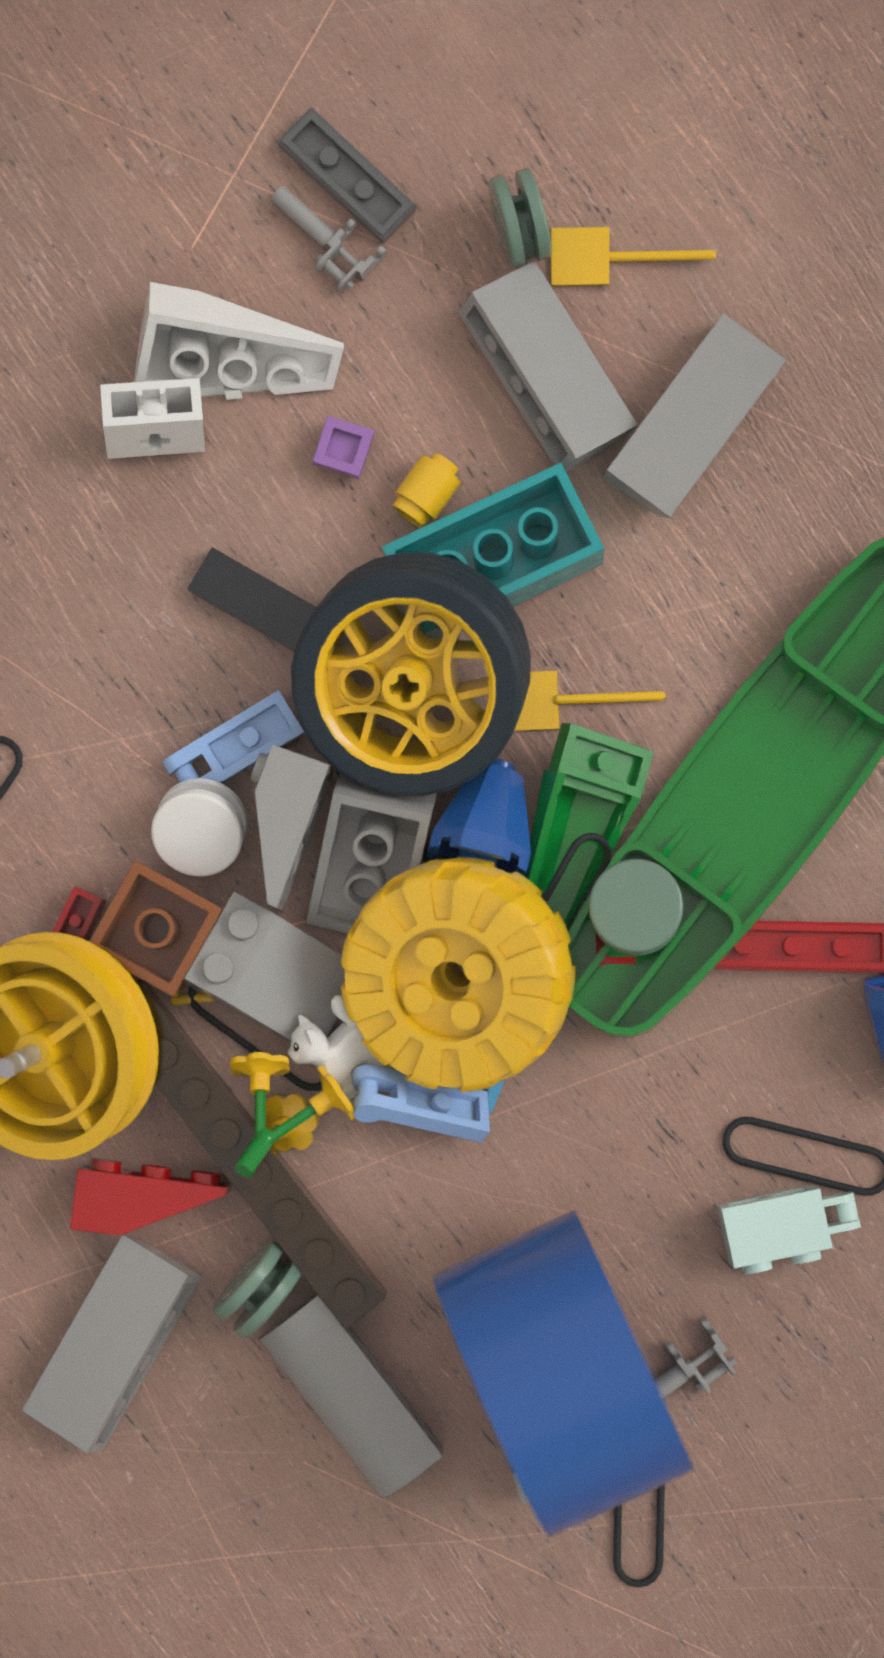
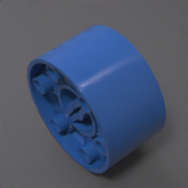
[433,1210,694,1537]

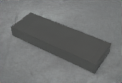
[278,107,416,244]

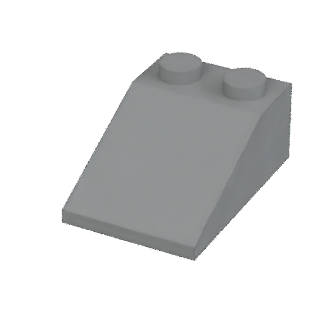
[251,744,334,911]
[306,773,437,933]
[184,892,345,1042]

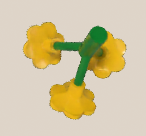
[230,1052,356,1178]

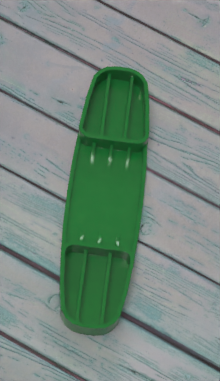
[567,538,884,1038]

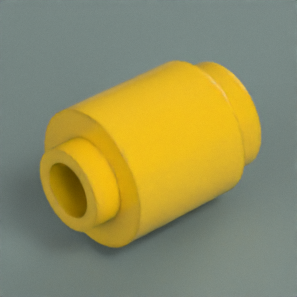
[392,453,461,528]

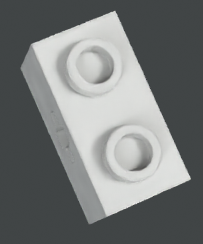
[100,378,206,459]

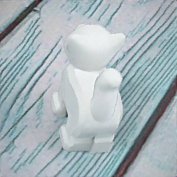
[288,995,392,1100]

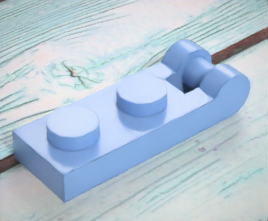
[162,690,305,784]
[353,1064,490,1143]

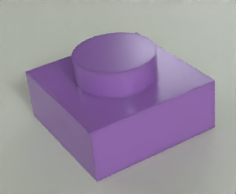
[312,415,375,480]

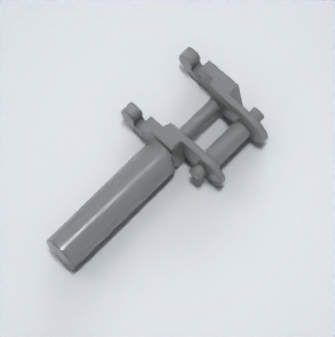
[271,186,387,292]
[654,1316,737,1399]

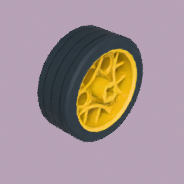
[291,552,531,796]

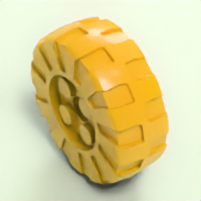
[340,857,576,1093]

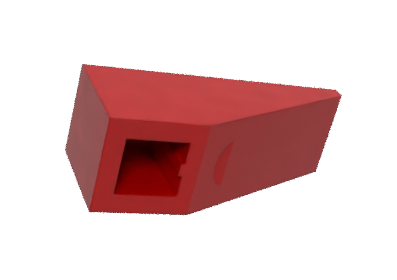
[70,1158,231,1235]

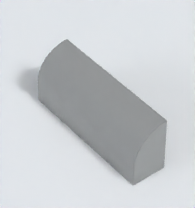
[458,261,638,473]
[602,313,786,518]
[21,1234,203,1453]
[258,1293,443,1498]

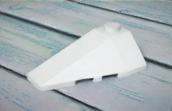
[134,282,344,400]

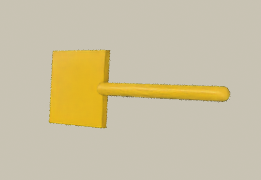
[551,227,716,286]
[514,671,666,731]

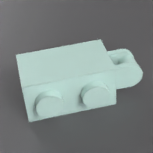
[716,1185,861,1274]

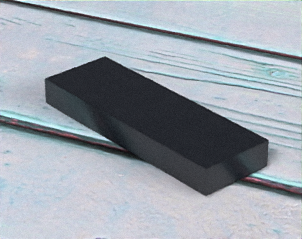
[188,547,317,652]

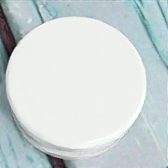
[151,778,248,877]

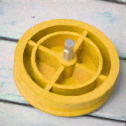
[0,932,159,1160]

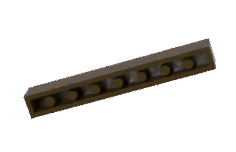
[135,979,387,1330]

